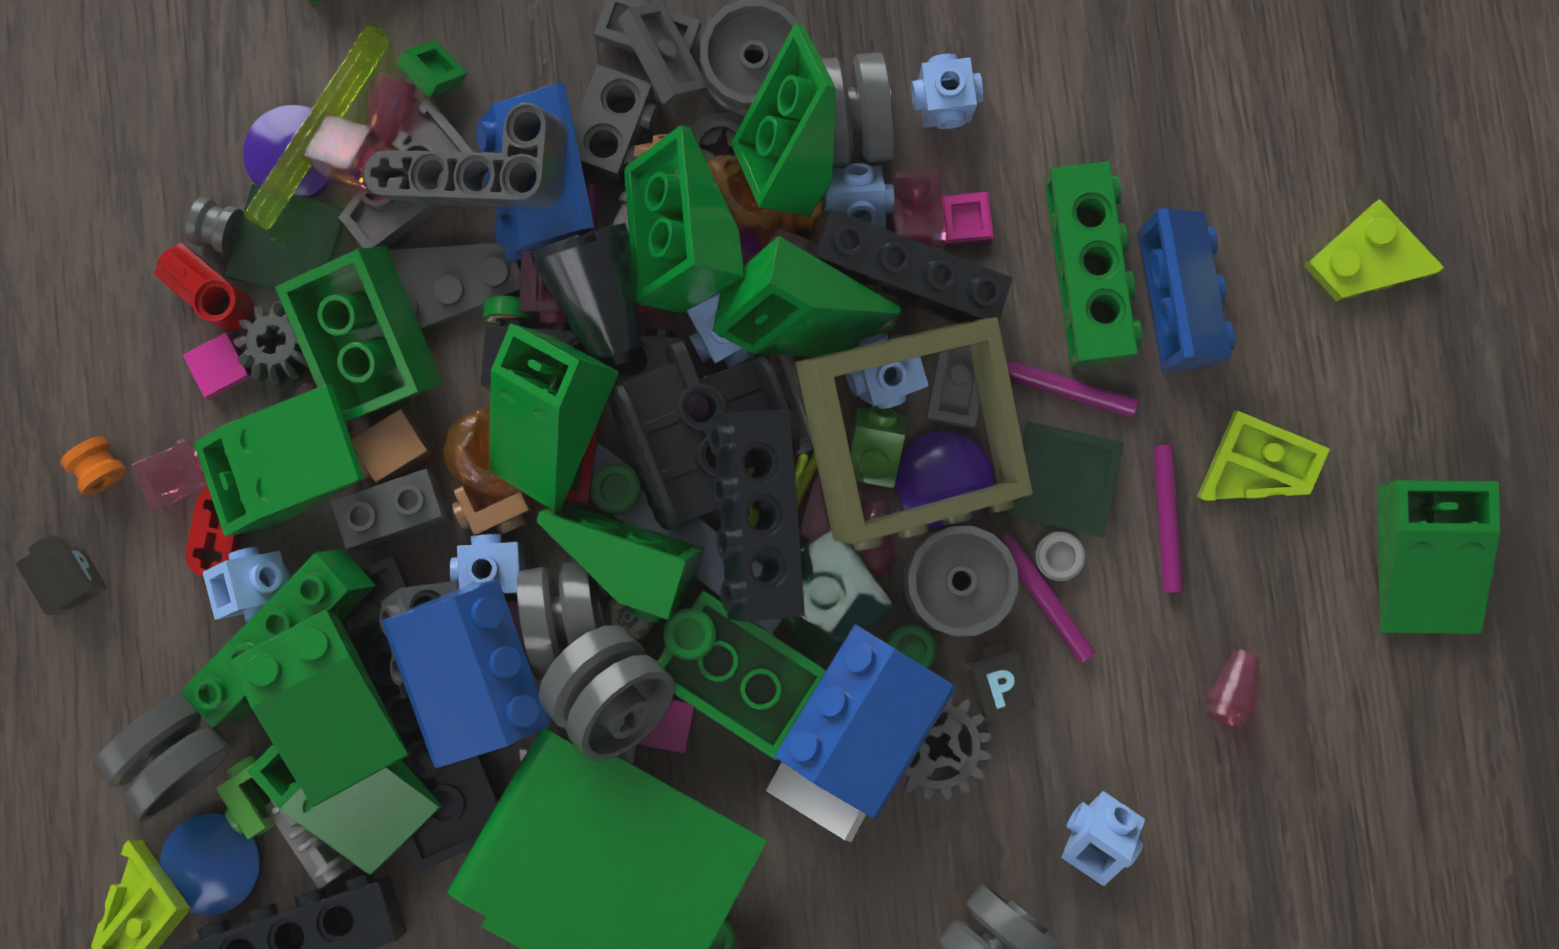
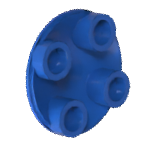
[159,813,262,915]

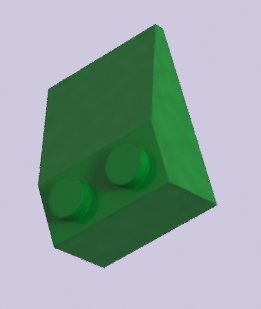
[731,23,836,217]
[624,125,744,314]
[536,502,705,623]
[229,610,409,807]

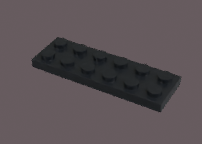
[341,555,500,873]

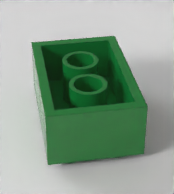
[275,246,444,424]
[657,591,827,760]

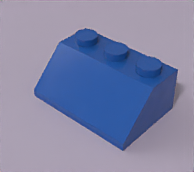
[476,83,594,261]
[1137,208,1235,374]
[381,580,550,768]
[774,624,957,820]

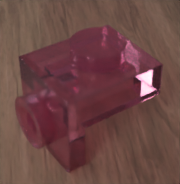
[892,169,946,246]
[519,251,568,323]
[131,438,208,511]

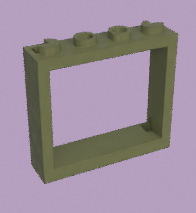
[795,317,1033,550]

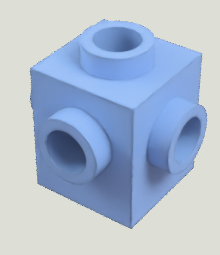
[911,54,983,129]
[824,163,895,229]
[687,293,755,369]
[845,333,929,409]
[450,534,526,595]
[203,547,291,622]
[1061,791,1145,886]

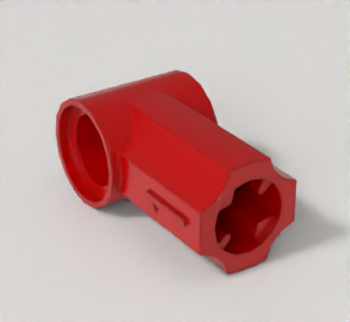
[154,242,254,332]

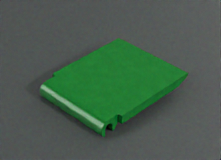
[447,728,767,949]

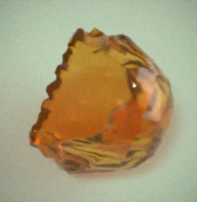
[707,155,784,231]
[443,405,520,497]

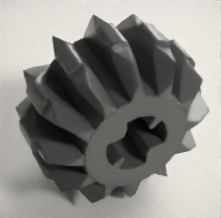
[233,302,309,386]

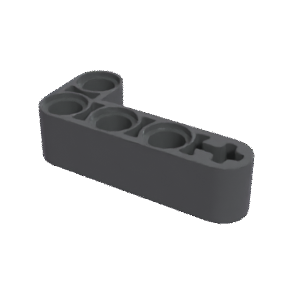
[364,102,567,209]

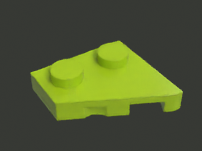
[1304,199,1444,301]
[1197,410,1330,501]
[91,840,191,949]

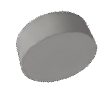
[1033,532,1085,582]

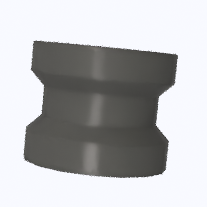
[185,196,244,255]

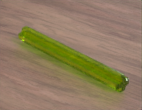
[244,25,390,231]

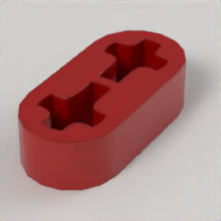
[186,487,242,577]

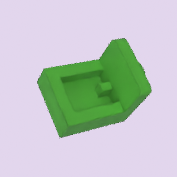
[850,406,906,488]
[216,755,276,840]

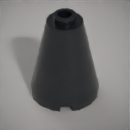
[530,223,639,367]

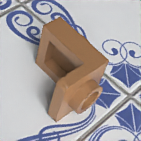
[452,486,535,536]

